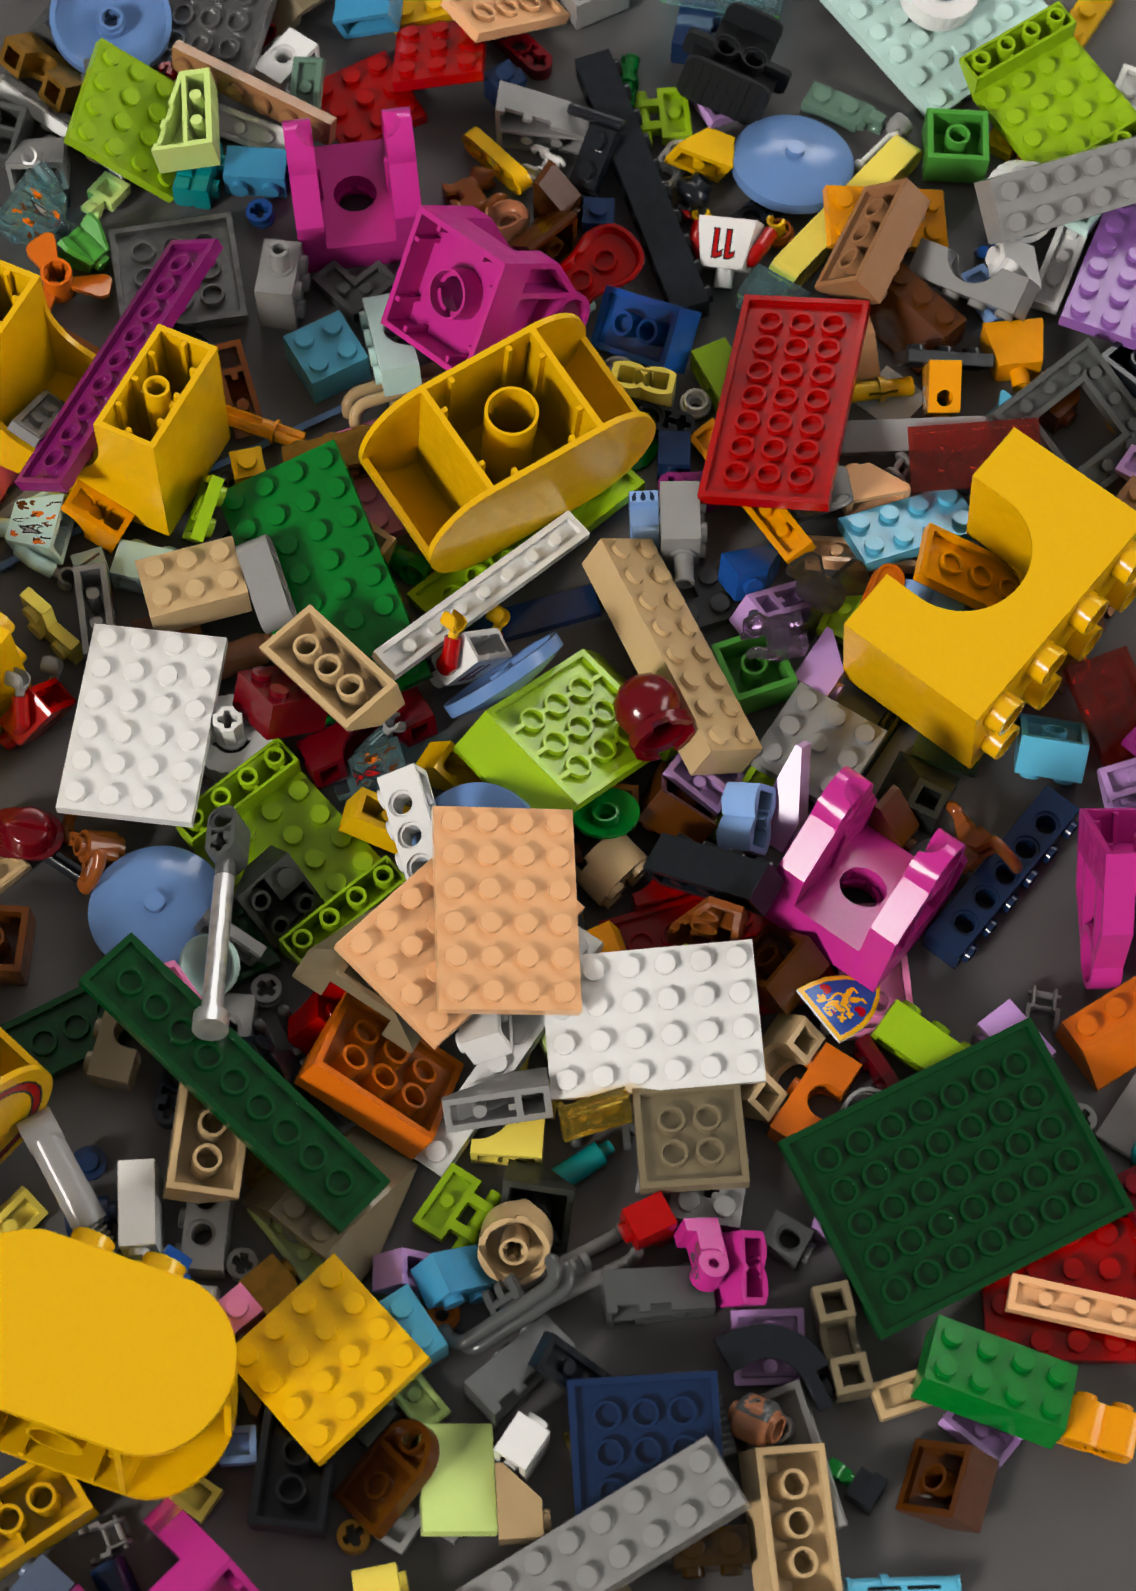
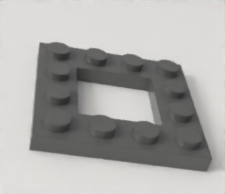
[989,337,1136,489]

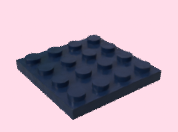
[567,1370,728,1526]

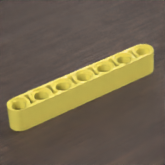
[767,134,923,292]

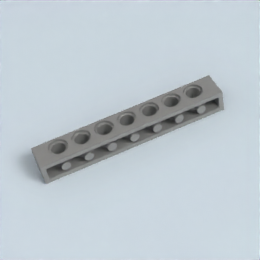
[175,993,259,1280]

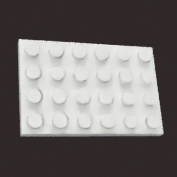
[55,623,228,828]
[544,939,766,1101]

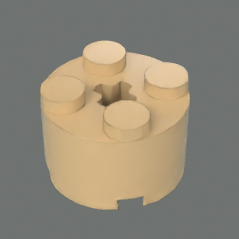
[575,834,648,910]
[477,1199,553,1285]

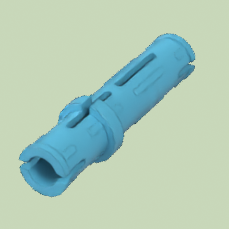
[844,1573,962,1591]

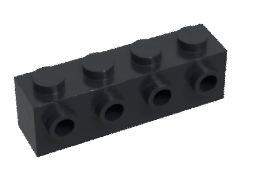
[643,832,785,917]

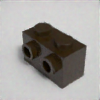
[672,1524,751,1579]

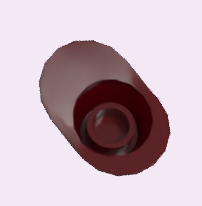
[0,806,64,861]

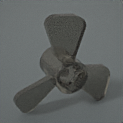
[785,552,870,646]

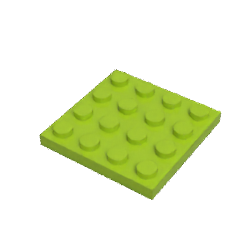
[63,37,177,203]

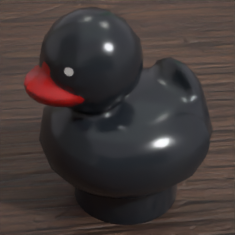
[673,171,714,223]

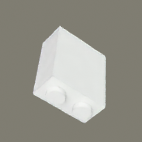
[118,1158,165,1262]

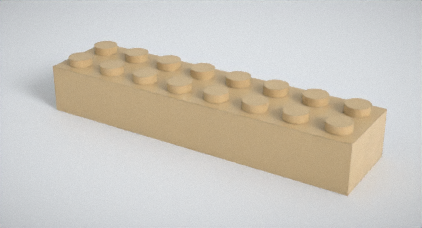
[582,538,763,776]

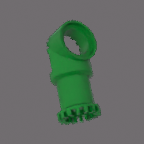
[388,544,432,586]

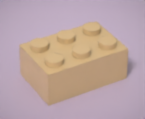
[135,536,252,632]

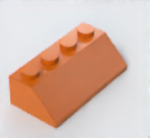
[1055,976,1136,1092]

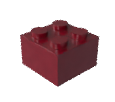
[232,665,327,740]

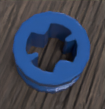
[245,198,275,229]

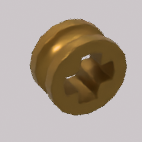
[336,1518,371,1556]

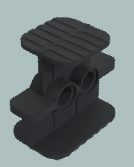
[676,2,792,126]

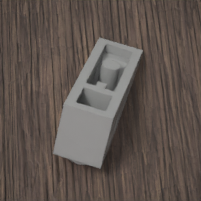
[441,1067,554,1133]

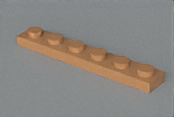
[171,40,337,145]

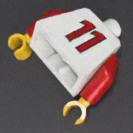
[689,209,786,290]
[430,605,513,689]

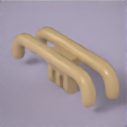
[341,362,447,429]

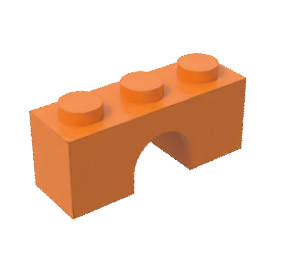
[766,1042,862,1143]

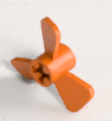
[26,232,113,311]

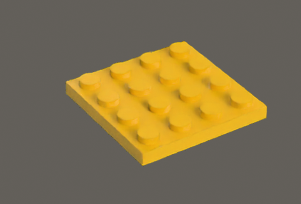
[236,1253,432,1467]

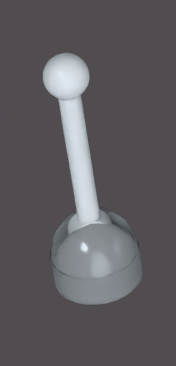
[854,112,913,171]

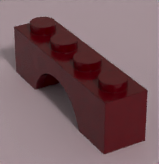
[296,686,438,790]

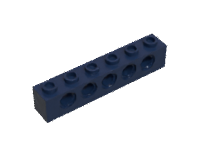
[921,786,1079,970]

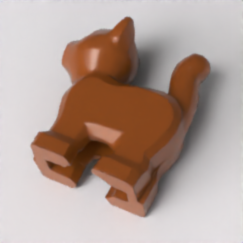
[441,166,507,213]

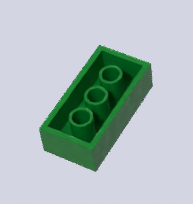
[911,1314,1079,1449]

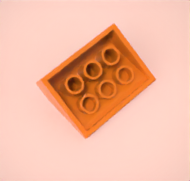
[294,991,464,1160]

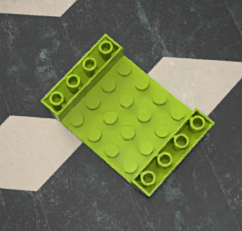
[959,1,1136,163]
[453,649,679,816]
[175,738,406,965]

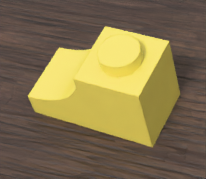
[470,1119,545,1165]

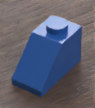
[718,544,781,602]

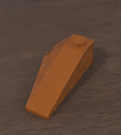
[667,896,748,946]

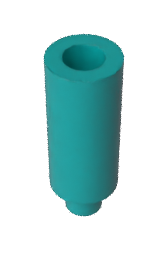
[551,1140,615,1186]

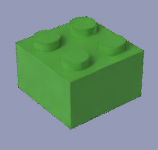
[922,108,990,183]
[710,624,798,715]

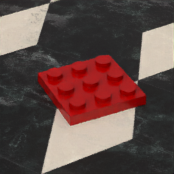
[392,21,486,93]
[321,50,427,144]

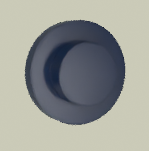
[74,1146,108,1182]

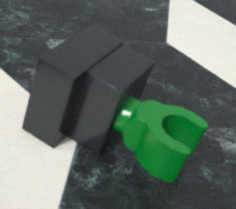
[828,1457,888,1516]

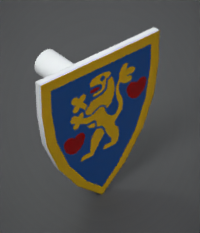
[796,975,880,1044]

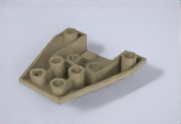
[292,902,422,1054]

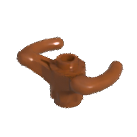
[945,800,1023,875]
[62,814,126,895]

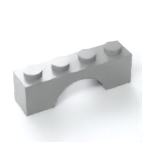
[908,238,1040,322]

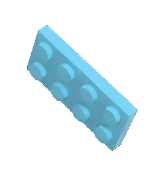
[837,485,974,572]

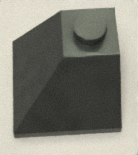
[500,1159,576,1254]

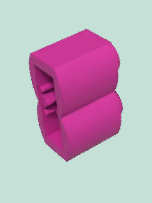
[713,1230,768,1308]

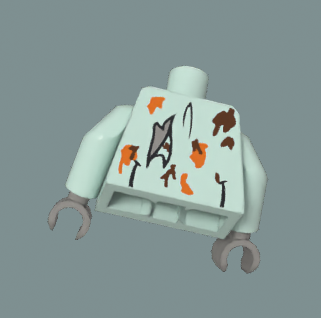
[0,491,75,591]

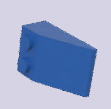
[590,285,702,374]

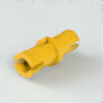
[851,376,915,403]

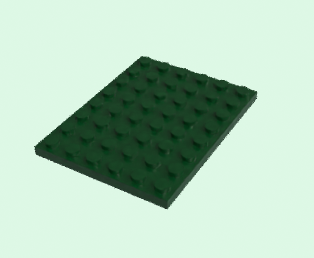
[777,1017,1135,1341]

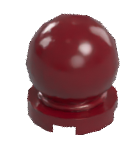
[613,672,696,762]

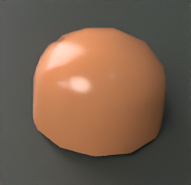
[485,199,530,242]

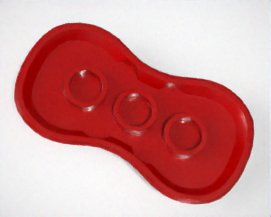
[560,223,645,304]

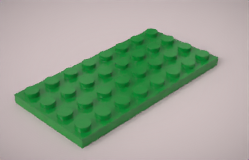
[221,439,434,726]

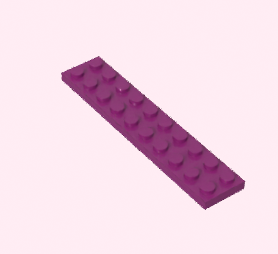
[14,238,224,493]

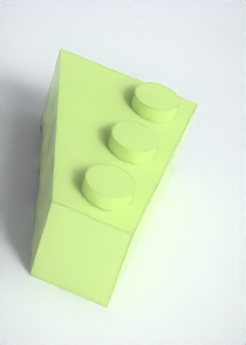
[151,67,221,173]

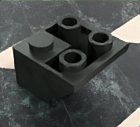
[875,750,961,836]
[233,845,325,949]

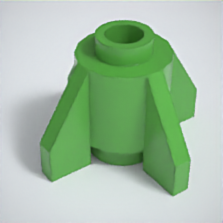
[57,212,111,273]

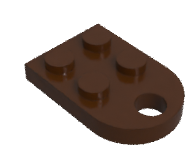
[332,1419,440,1541]

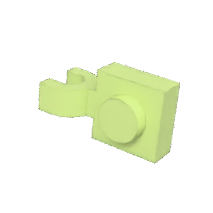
[81,171,131,220]

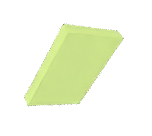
[417,1423,498,1537]

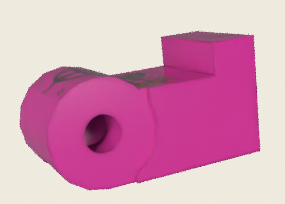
[674,1217,729,1292]

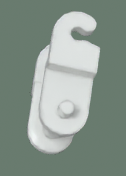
[521,144,566,179]

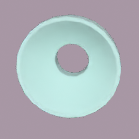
[179,933,240,997]

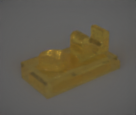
[557,1086,633,1142]

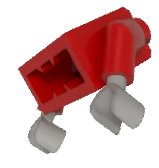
[0,655,77,750]

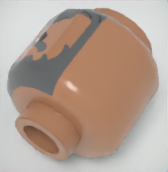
[727,1393,786,1448]

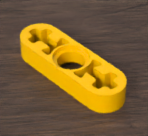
[462,127,533,196]

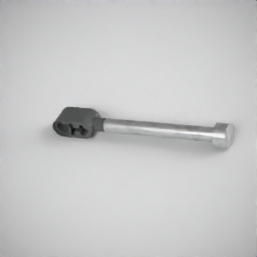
[192,805,251,1041]

